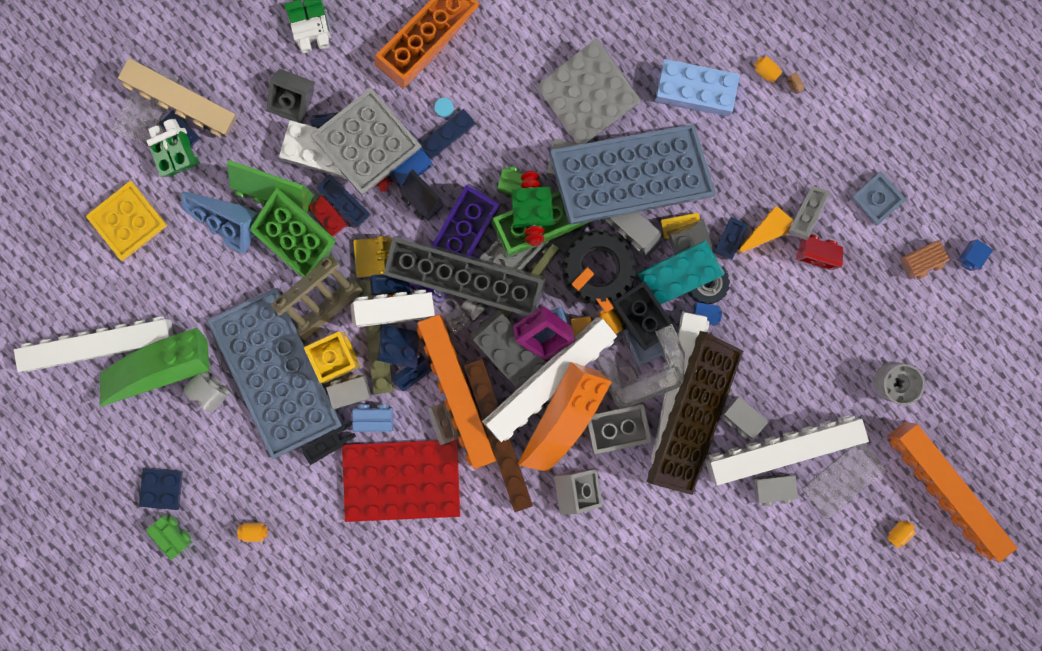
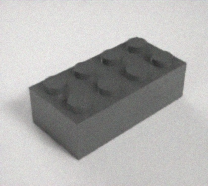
[469,310,546,389]

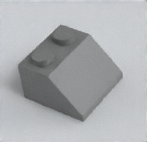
[554,468,603,514]

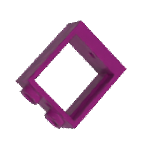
[513,306,575,360]

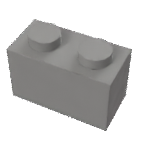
[326,374,372,410]
[722,396,768,439]
[753,474,798,506]

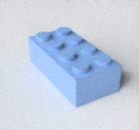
[655,59,740,116]

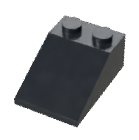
[400,169,444,221]
[611,281,677,351]

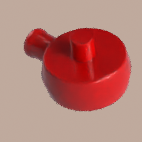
[375,175,393,192]

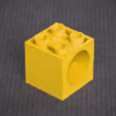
[304,331,361,383]

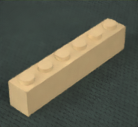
[118,58,237,137]

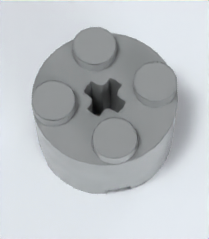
[183,372,231,413]

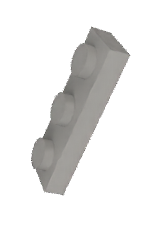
[789,186,830,240]

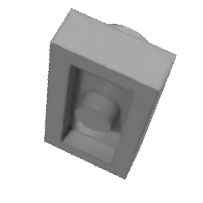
[427,403,459,445]

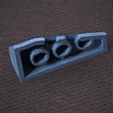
[182,191,258,254]

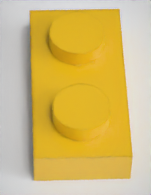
[660,213,700,239]

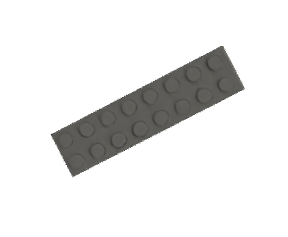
[384,235,546,316]

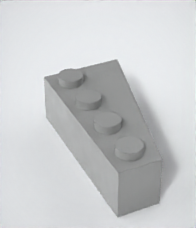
[603,212,662,259]

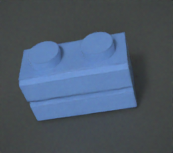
[353,404,394,432]

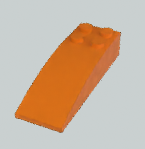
[375,0,480,89]
[518,362,612,472]

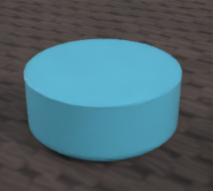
[435,98,454,118]

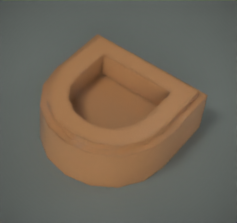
[786,72,804,94]

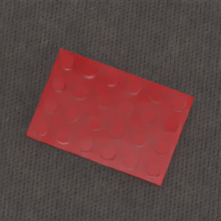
[342,439,461,522]

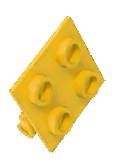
[353,236,392,278]

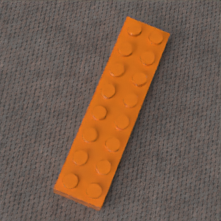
[416,314,496,469]
[887,422,1018,563]

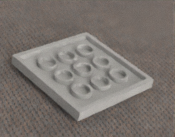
[536,38,642,145]
[311,88,422,196]

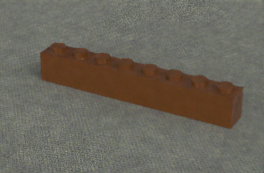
[464,358,533,512]

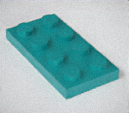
[637,240,725,305]

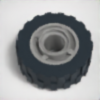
[688,267,730,304]

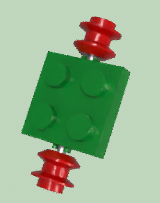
[511,171,554,246]

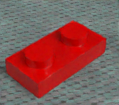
[309,195,348,237]

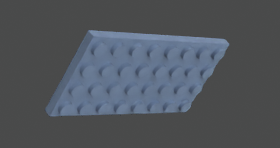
[549,124,716,225]
[207,287,343,459]

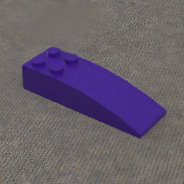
[410,184,502,304]

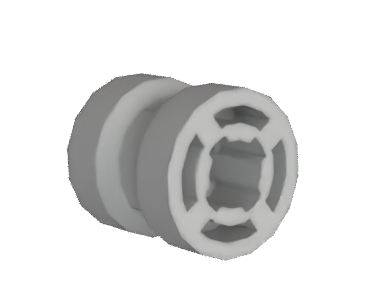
[461,299,487,320]

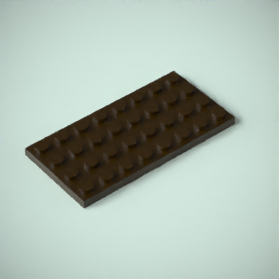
[646,331,744,495]

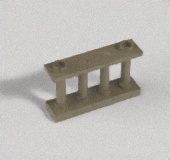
[271,254,363,340]

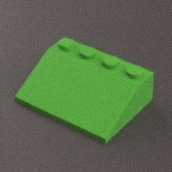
[227,160,314,213]
[249,188,336,278]

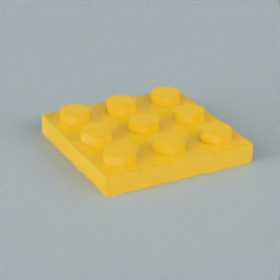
[86,180,168,261]

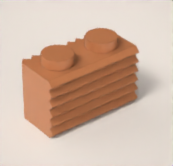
[900,240,950,280]

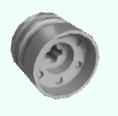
[874,362,925,405]

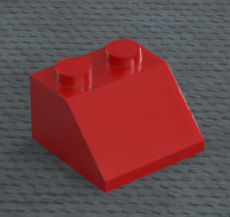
[795,234,843,270]

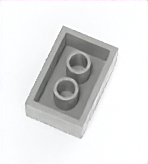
[587,403,652,454]

